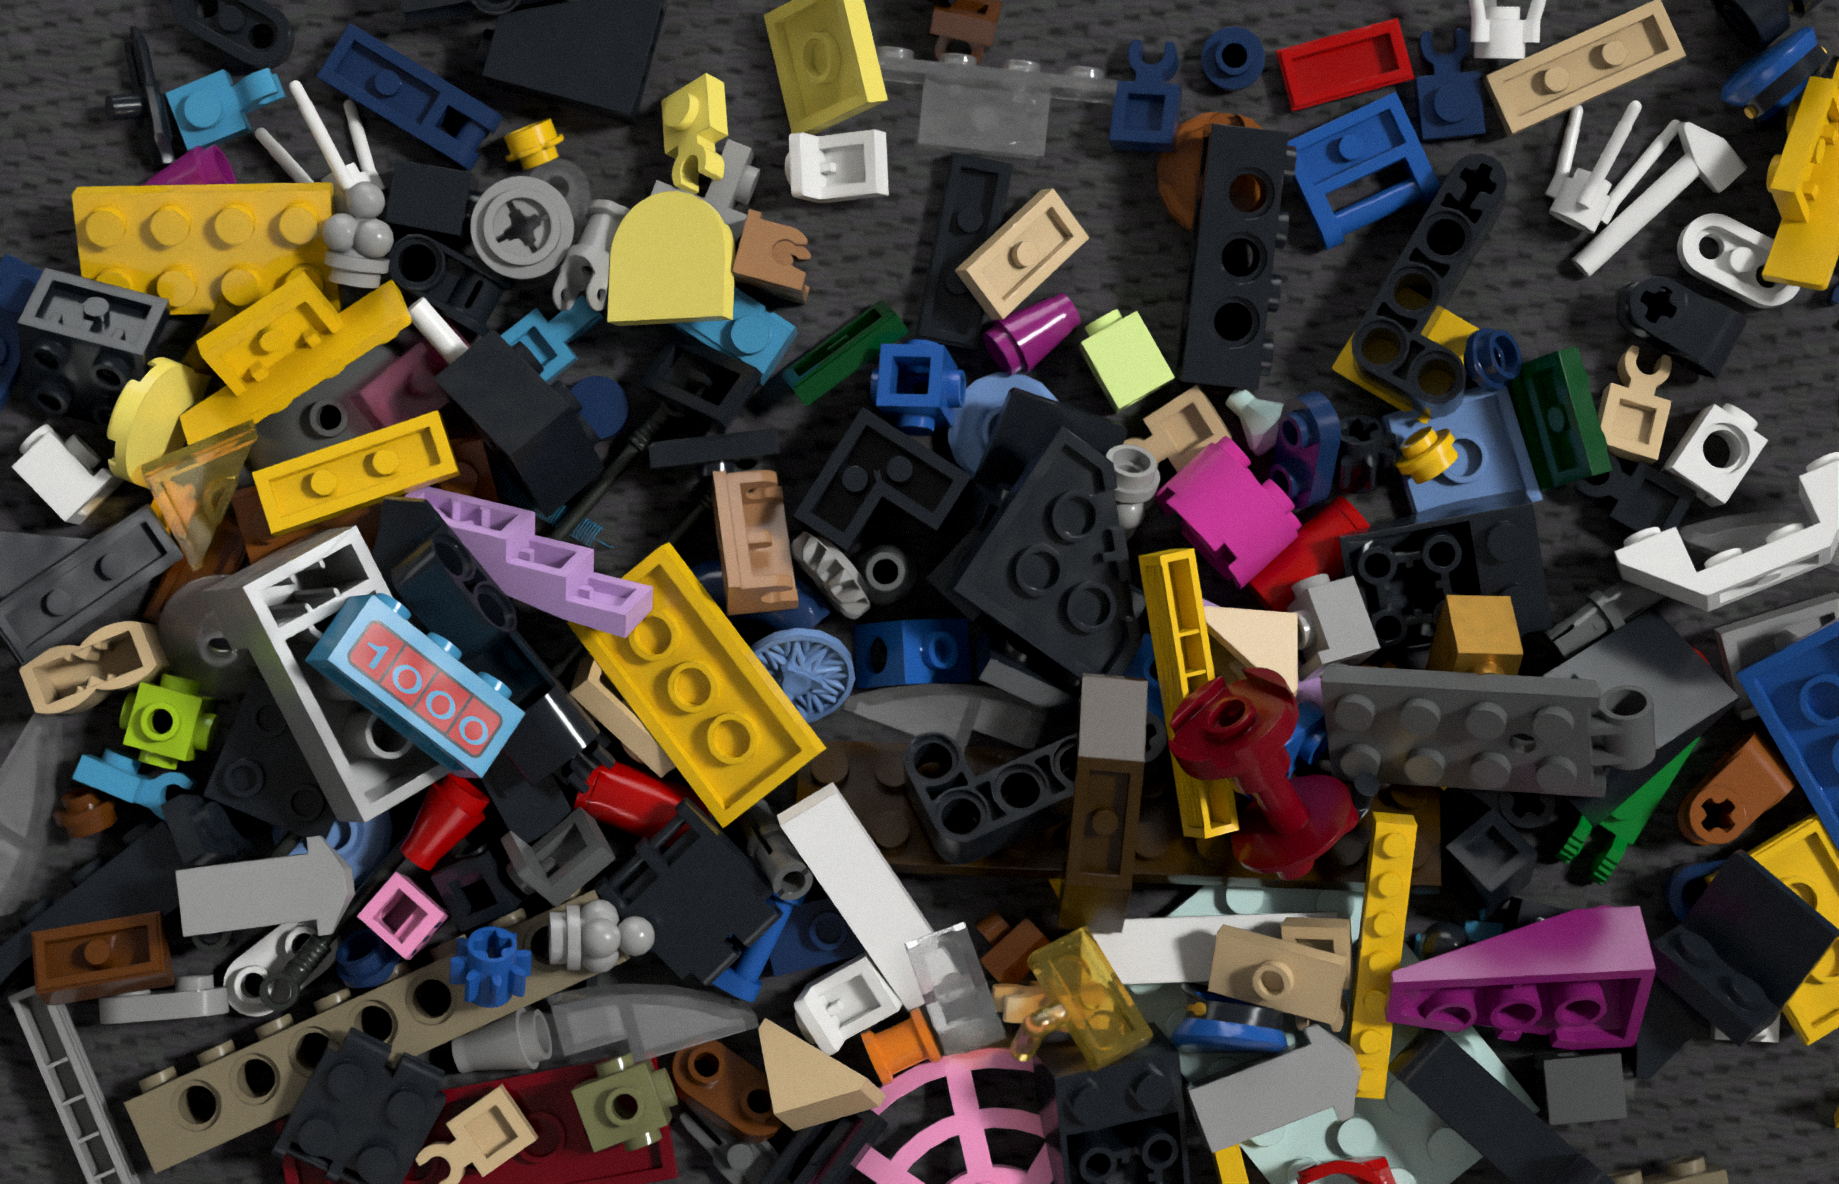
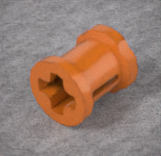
[861,1007,942,1086]

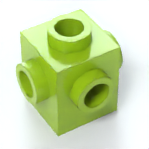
[119,673,219,770]

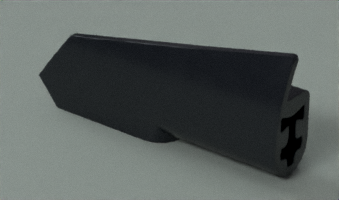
[372,496,600,798]

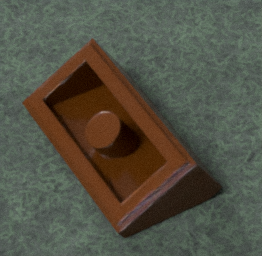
[31,911,175,1005]

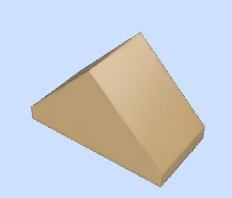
[1204,606,1298,698]
[758,1018,886,1131]

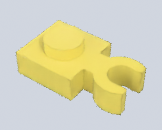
[661,73,728,195]

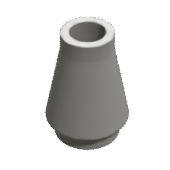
[452,1008,552,1074]

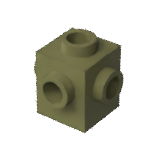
[571,1052,678,1152]

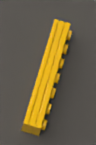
[1138,548,1240,839]
[1346,811,1417,1099]

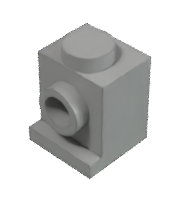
[1287,574,1380,682]

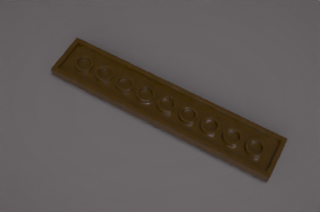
[793,740,1441,894]

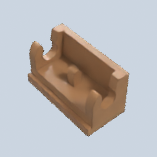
[732,209,811,305]
[712,470,798,616]

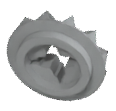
[471,176,574,280]
[790,531,871,619]

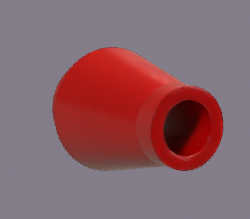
[399,773,490,871]

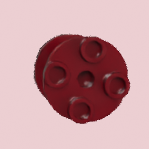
[1168,667,1359,881]

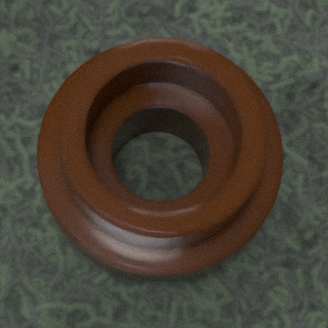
[53,785,118,838]

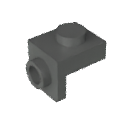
[500,807,616,907]

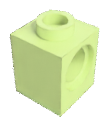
[1079,309,1175,414]

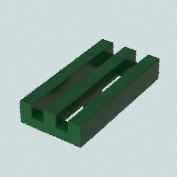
[781,301,909,407]

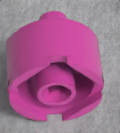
[1154,436,1302,589]

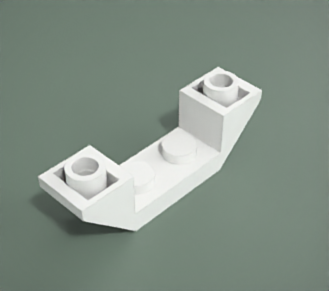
[1615,452,1839,612]

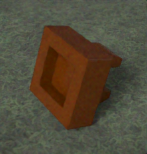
[929,0,1002,67]
[976,909,1056,984]

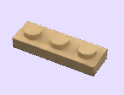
[1482,0,1686,137]

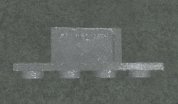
[876,46,1117,160]

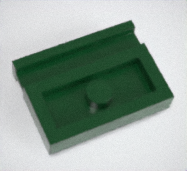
[1508,346,1612,491]

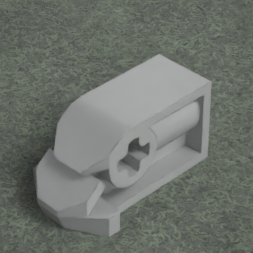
[175,836,355,937]
[1182,1023,1362,1153]

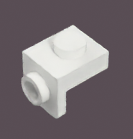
[785,129,889,203]
[794,951,903,1056]

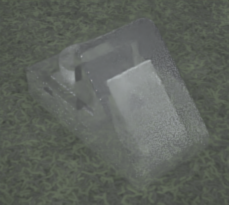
[904,921,1007,1060]

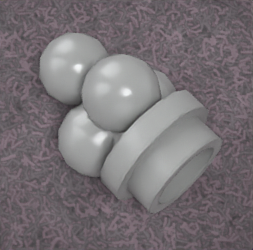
[322,181,394,288]
[1106,444,1160,541]
[548,899,655,973]

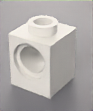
[1660,403,1768,507]

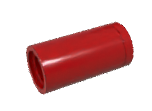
[1246,495,1370,612]
[573,760,711,848]

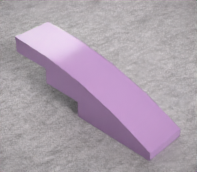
[404,486,653,638]

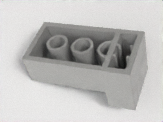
[202,525,451,823]

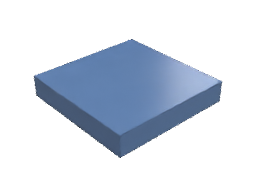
[1381,386,1543,515]

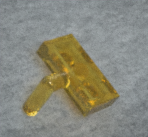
[1010,926,1154,1072]

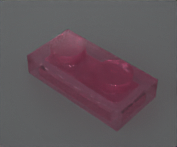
[350,318,471,431]

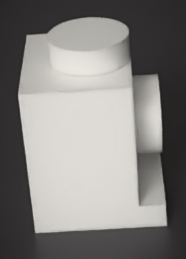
[12,424,124,525]

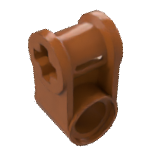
[1675,730,1798,846]

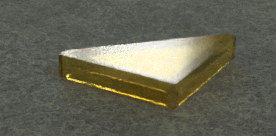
[141,419,258,571]

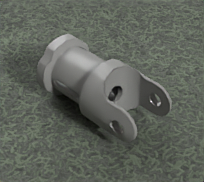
[552,199,630,311]

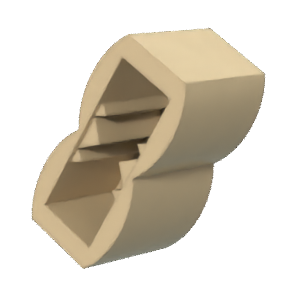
[19,621,173,714]

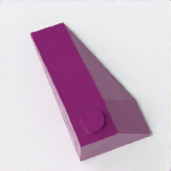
[1384,905,1656,1050]

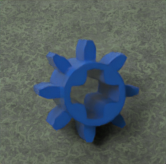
[449,926,532,1008]

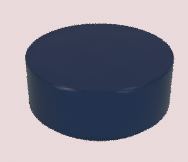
[570,376,630,441]

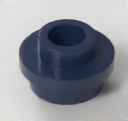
[1201,26,1265,91]
[1463,328,1522,392]
[336,928,400,988]

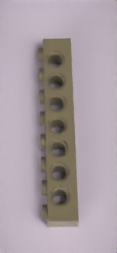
[124,885,632,1174]

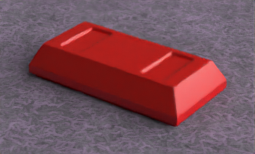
[1275,18,1415,112]

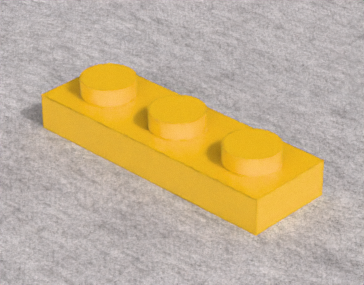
[252,410,461,537]

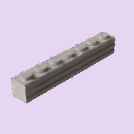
[8,985,141,1184]

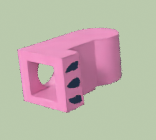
[357,872,451,960]

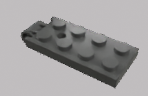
[1320,665,1656,798]

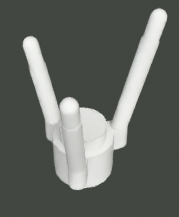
[1469,0,1546,59]
[255,80,385,216]
[1545,100,1680,234]

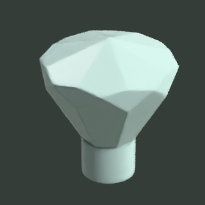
[1225,387,1284,456]

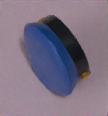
[1720,27,1830,131]
[1170,983,1288,1054]

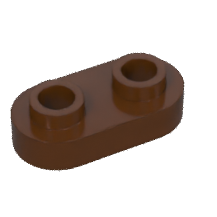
[668,1038,784,1143]

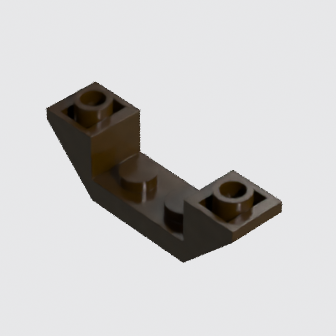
[1057,673,1148,933]

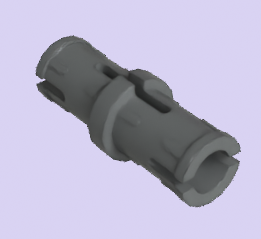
[1542,580,1668,664]
[734,799,813,901]

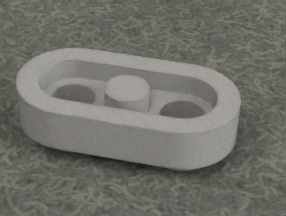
[98,974,229,1024]

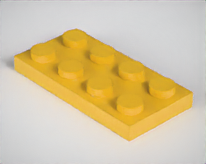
[72,182,343,315]
[567,542,827,828]

